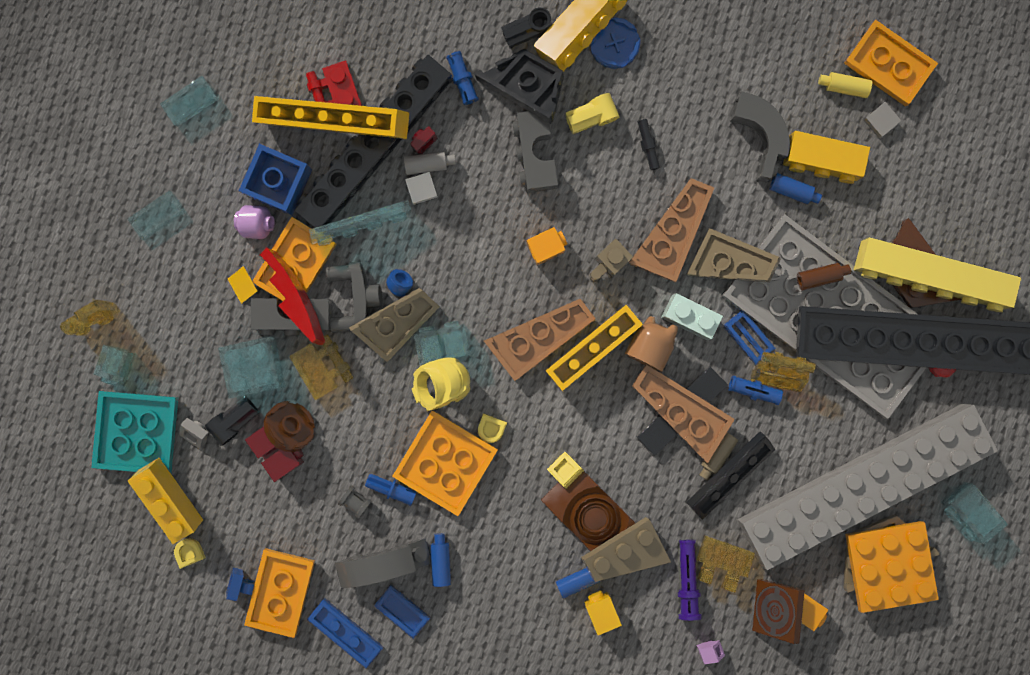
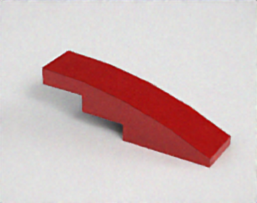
[260,248,325,346]

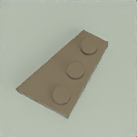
[687,228,781,283]
[581,517,671,582]

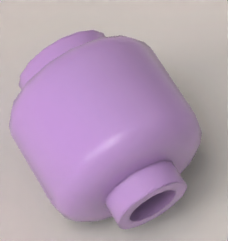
[234,205,275,239]

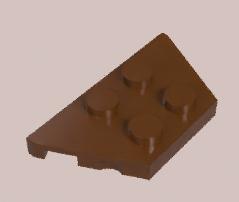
[892,218,962,308]

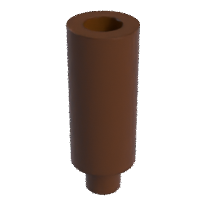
[797,263,851,291]

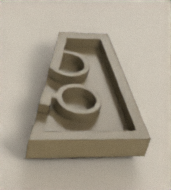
[349,288,440,362]

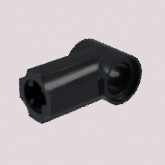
[501,7,552,49]
[205,396,260,446]

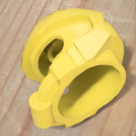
[411,357,470,411]

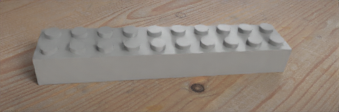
[737,404,998,570]

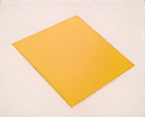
[228,266,257,304]

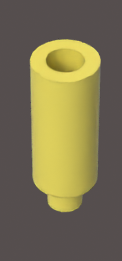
[818,72,872,98]

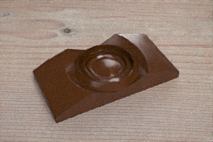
[541,471,635,551]

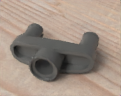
[326,261,383,332]

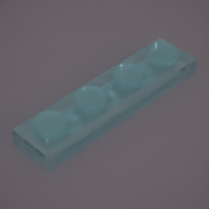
[309,200,412,246]

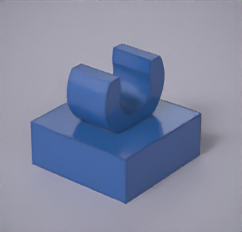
[226,568,254,601]

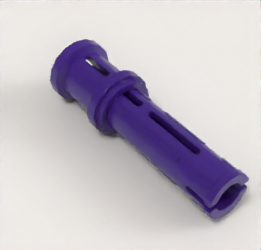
[677,540,702,621]

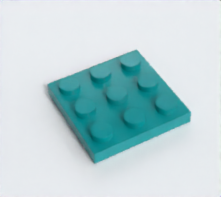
[91,391,179,473]

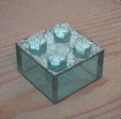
[218,337,286,399]

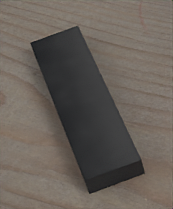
[637,366,728,456]
[686,432,775,520]

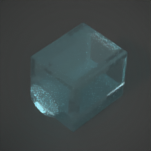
[93,345,136,386]

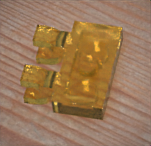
[697,535,755,593]

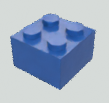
[239,144,312,216]

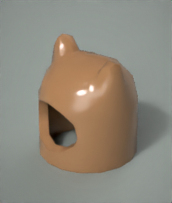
[625,316,678,372]

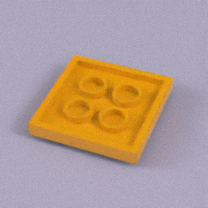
[392,410,498,516]
[845,521,939,613]

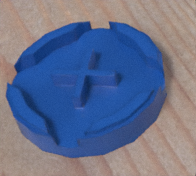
[590,17,641,69]

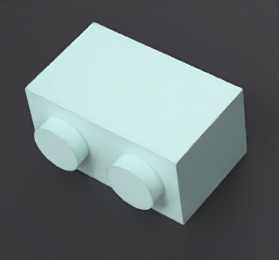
[661,293,723,340]

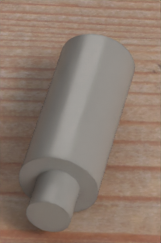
[404,151,456,175]

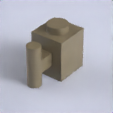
[589,238,633,282]

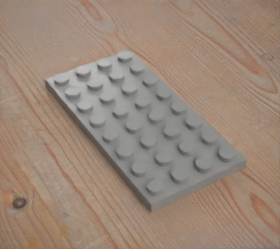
[722,214,927,419]

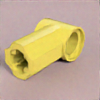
[565,93,620,134]

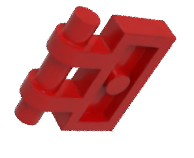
[306,60,362,106]

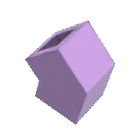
[696,640,725,664]

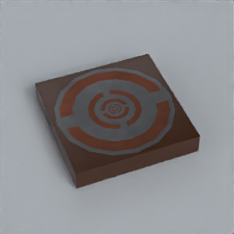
[752,579,805,644]

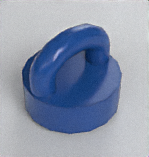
[386,269,413,297]

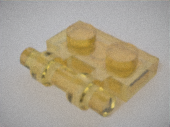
[60,300,120,336]
[289,334,354,400]
[751,351,816,392]

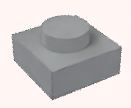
[179,418,208,449]

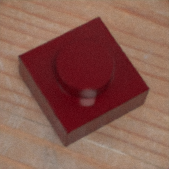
[410,126,438,155]

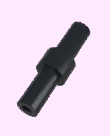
[637,119,660,171]

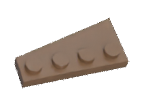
[628,178,714,283]
[484,299,596,381]
[632,364,735,463]

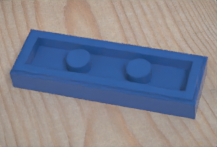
[307,598,383,668]

